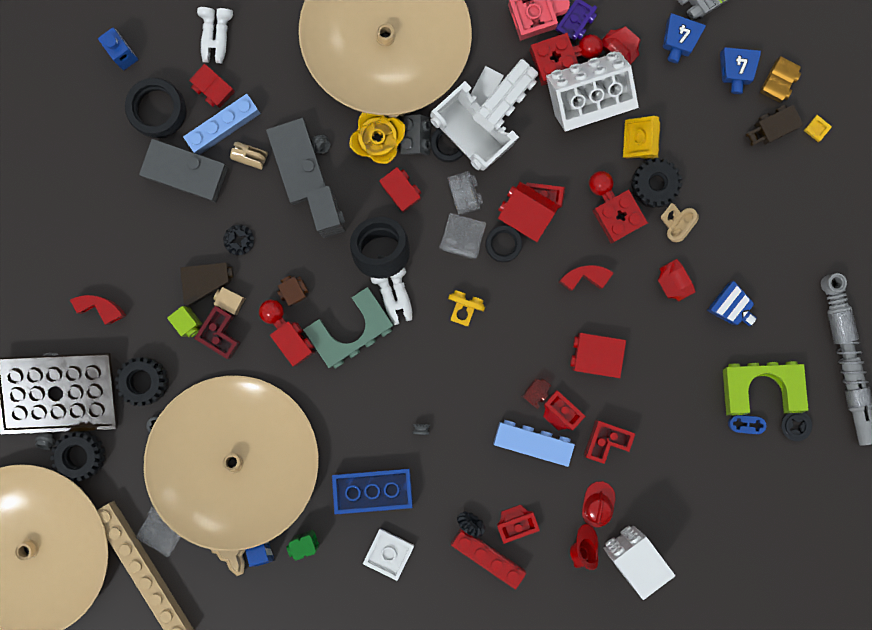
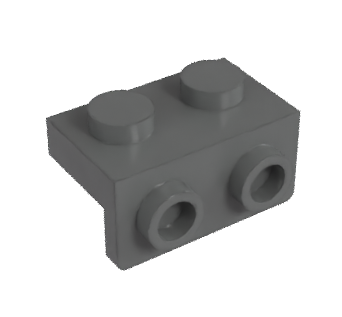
[400,114,431,155]

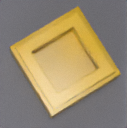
[803,115,832,142]

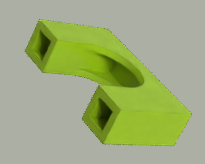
[723,361,808,416]

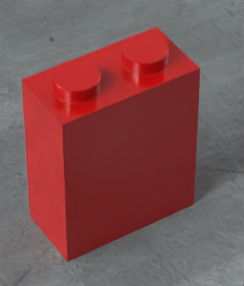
[498,182,560,242]
[570,333,626,378]

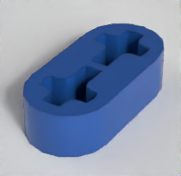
[728,415,766,434]

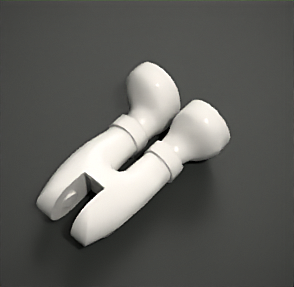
[197,7,233,64]
[371,267,412,325]

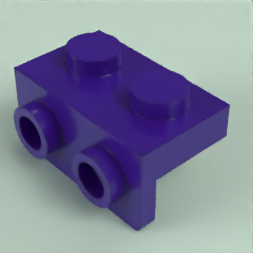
[555,0,598,43]

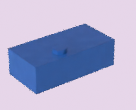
[332,469,413,515]

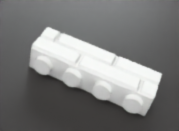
[472,59,538,132]

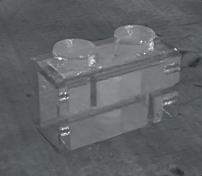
[447,171,483,216]

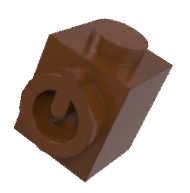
[277,275,309,307]

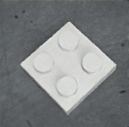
[363,528,414,581]

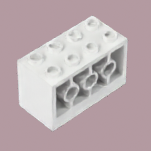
[546,52,639,131]
[603,525,675,600]

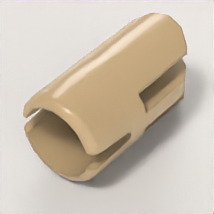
[230,141,268,170]

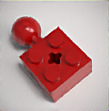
[529,33,603,86]
[589,171,648,244]
[259,299,315,367]

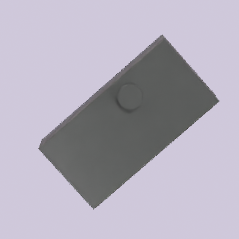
[266,118,326,205]
[139,139,228,203]
[306,186,346,238]

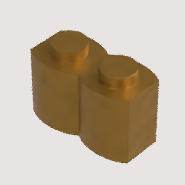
[760,56,801,103]

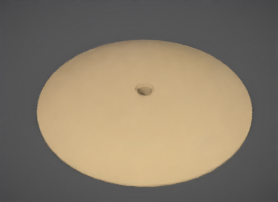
[299,0,472,116]
[144,376,319,551]
[0,465,108,630]

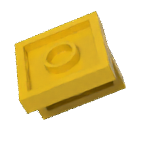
[623,116,660,160]

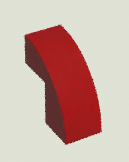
[559,265,613,291]
[70,295,126,325]

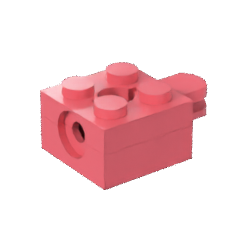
[508,0,570,41]

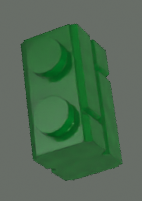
[286,530,320,561]

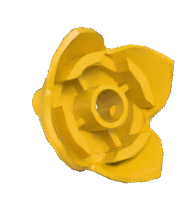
[349,112,405,164]

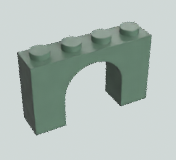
[303,287,394,369]

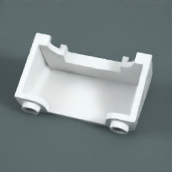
[430,81,519,171]

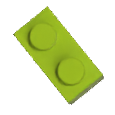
[167,306,203,337]

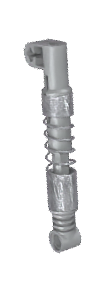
[821,273,872,445]

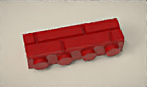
[451,528,526,590]

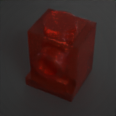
[522,378,551,409]

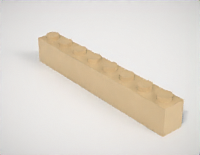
[97,501,194,630]

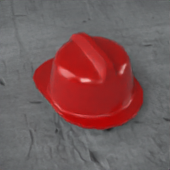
[582,481,615,527]
[570,524,598,570]

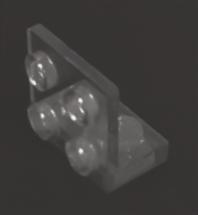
[439,213,486,260]
[136,506,181,557]

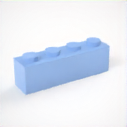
[183,94,261,155]
[493,420,575,467]

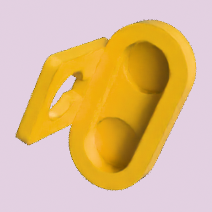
[448,290,485,326]

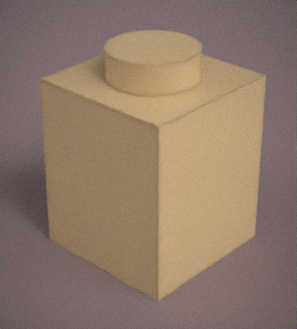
[213,287,246,315]

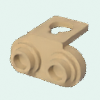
[661,203,699,242]

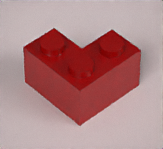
[583,420,635,464]

